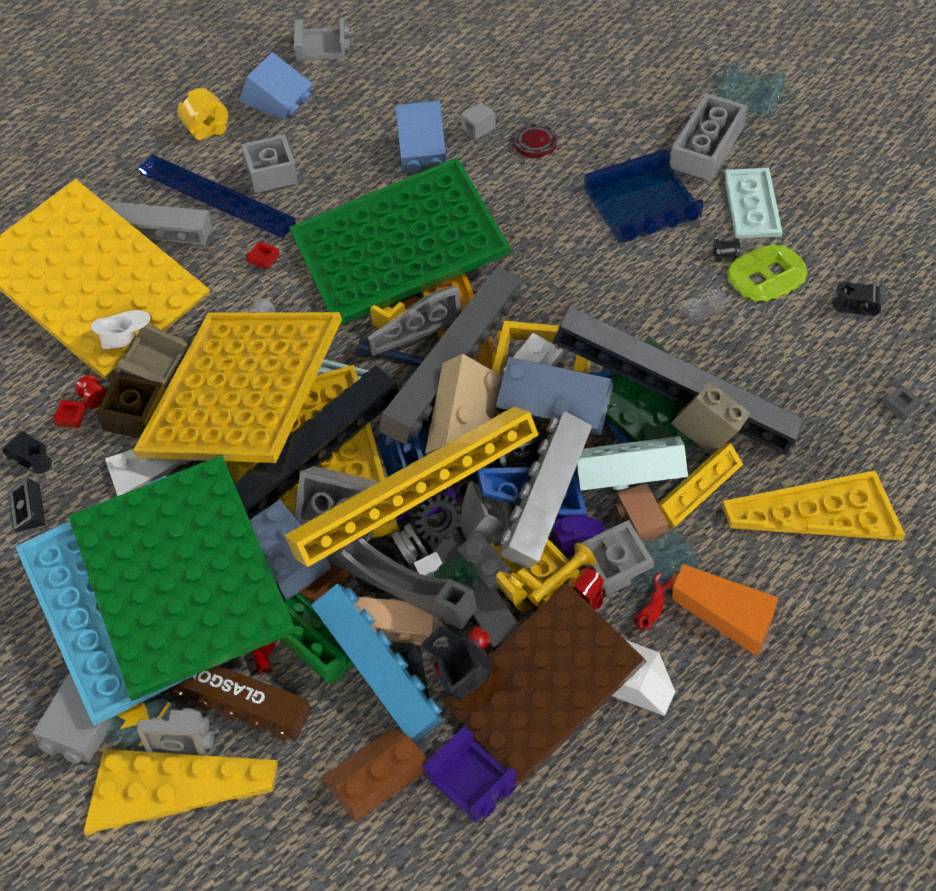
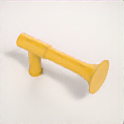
[516,543,596,605]

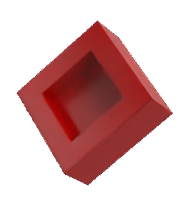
[246,241,280,270]
[53,400,87,428]

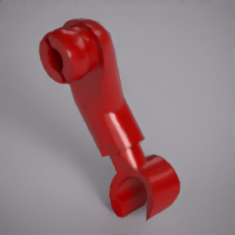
[634,572,672,630]

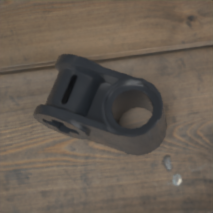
[832,281,881,316]
[2,431,52,474]

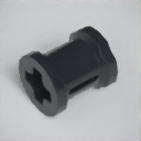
[713,238,740,260]

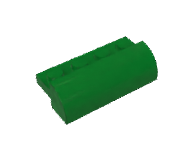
[279,592,354,684]

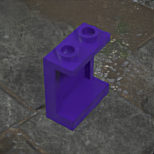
[423,726,517,823]

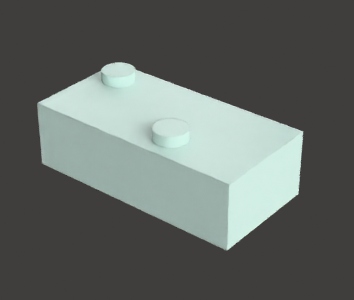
[577,436,688,490]

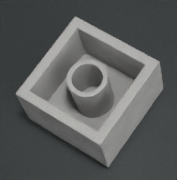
[241,134,298,193]

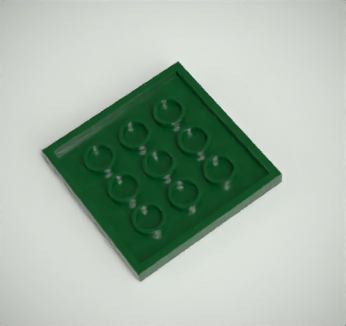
[605,336,693,451]

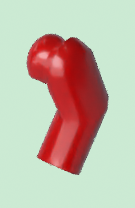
[251,641,277,675]

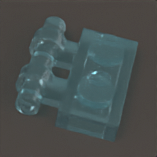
[641,531,699,588]

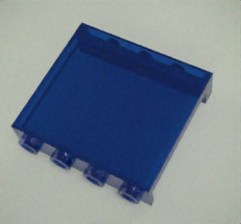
[584,149,704,242]

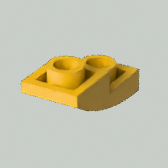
[496,571,533,613]

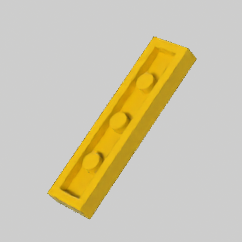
[658,443,743,527]

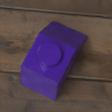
[551,513,605,557]

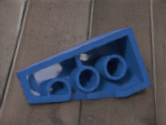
[476,467,587,517]

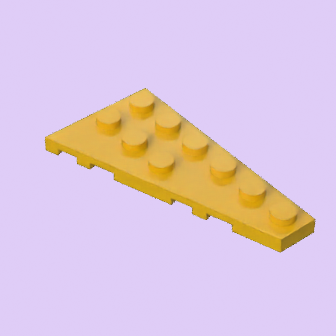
[722,471,905,541]
[84,749,278,835]

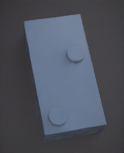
[496,357,613,436]

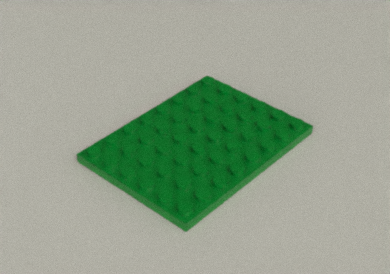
[289,157,512,326]
[68,455,296,701]

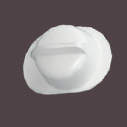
[91,310,150,349]

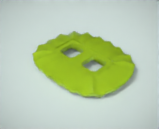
[726,244,808,302]

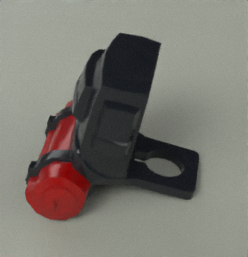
[422,626,492,700]

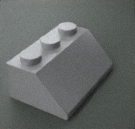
[295,466,380,541]

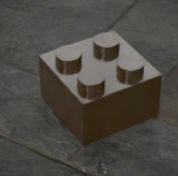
[96,374,165,438]

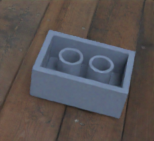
[250,500,331,601]

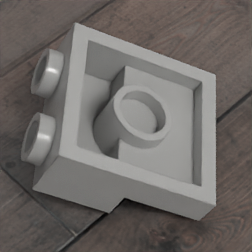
[582,520,655,596]
[137,708,214,756]

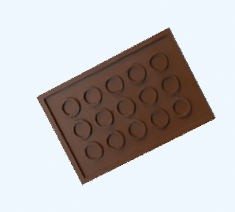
[442,583,646,785]

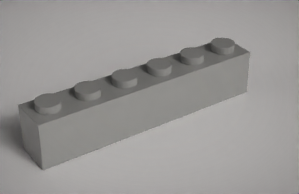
[103,201,212,245]
[499,411,592,570]

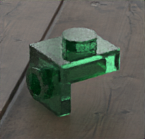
[434,555,479,590]

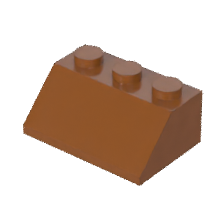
[321,728,426,823]

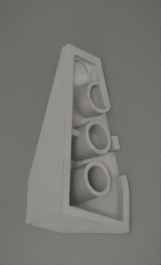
[368,286,461,356]

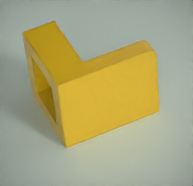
[370,302,405,328]

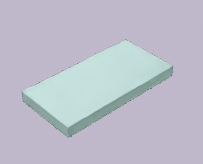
[724,168,782,238]

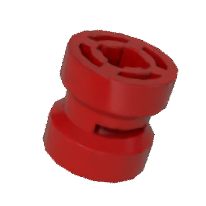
[74,375,107,409]

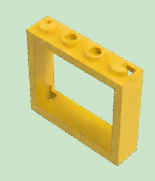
[492,321,591,425]

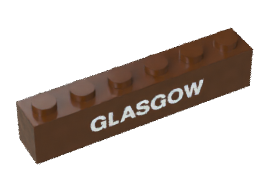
[166,665,311,741]

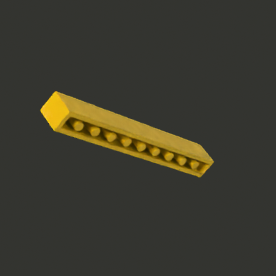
[284,407,538,567]

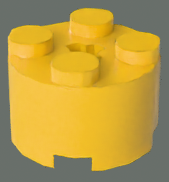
[177,88,228,140]

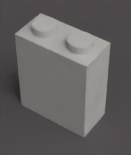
[33,675,117,764]

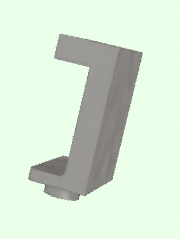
[294,18,350,61]

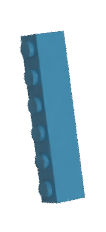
[311,584,444,743]

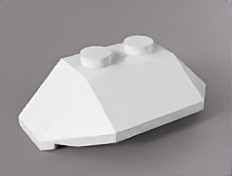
[612,640,675,716]

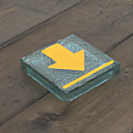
[105,694,177,752]

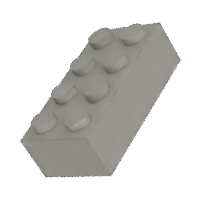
[670,93,747,181]

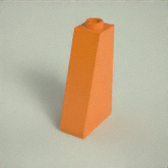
[669,564,779,655]

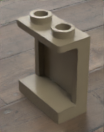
[114,324,187,388]
[671,381,750,455]

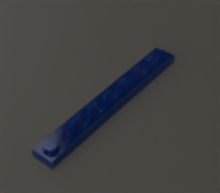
[139,154,296,238]

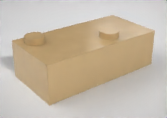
[425,354,501,468]

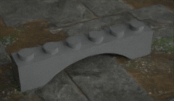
[326,537,477,630]

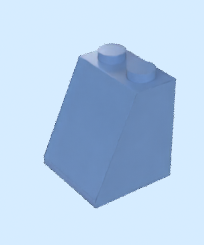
[239,52,313,119]
[396,101,446,173]

